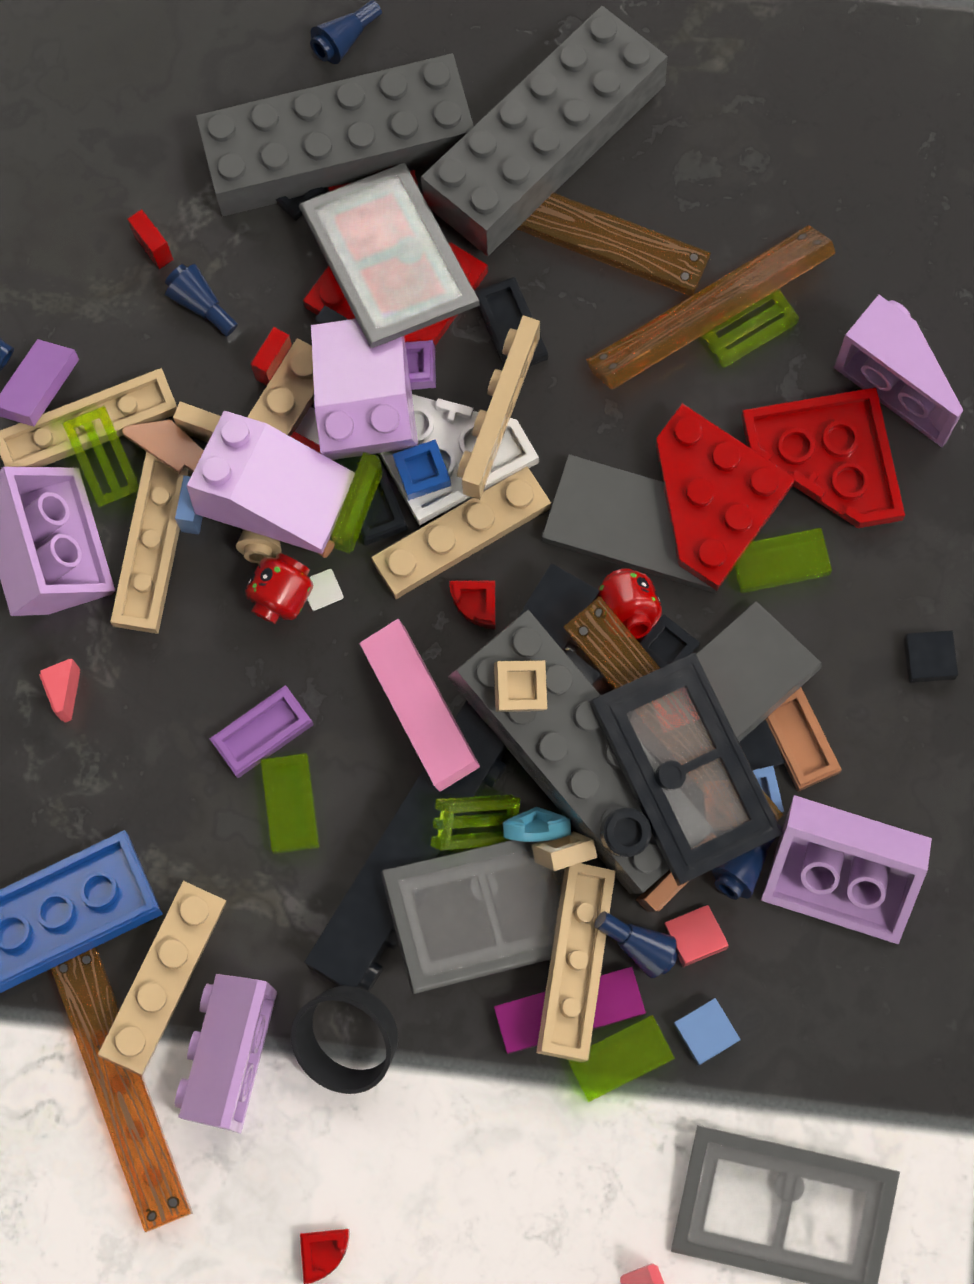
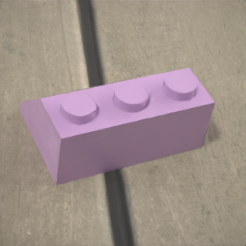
[0,467,115,616]
[761,795,932,944]
[175,974,277,1133]

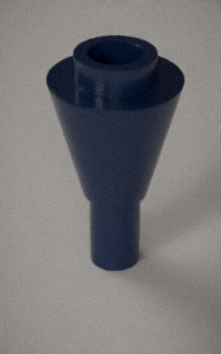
[310,0,382,64]
[165,264,238,337]
[712,825,782,900]
[594,911,678,978]

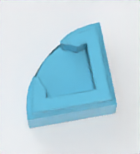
[503,807,571,842]

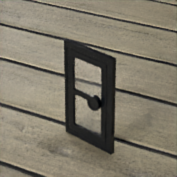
[589,653,783,886]

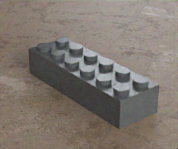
[421,6,668,256]
[196,53,474,217]
[448,610,713,894]

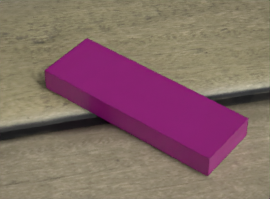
[494,967,646,1054]

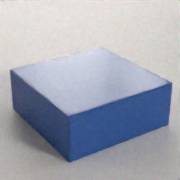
[392,439,451,501]

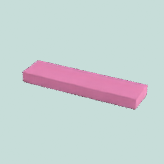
[359,619,480,792]

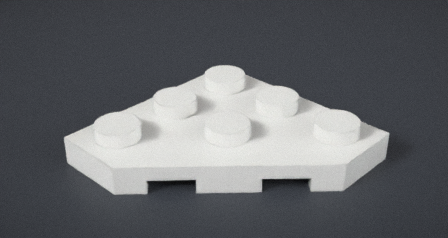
[378,394,539,526]

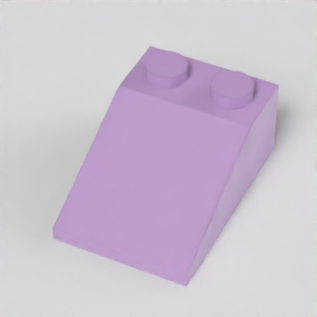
[834,295,963,447]
[311,312,418,460]
[187,411,357,554]

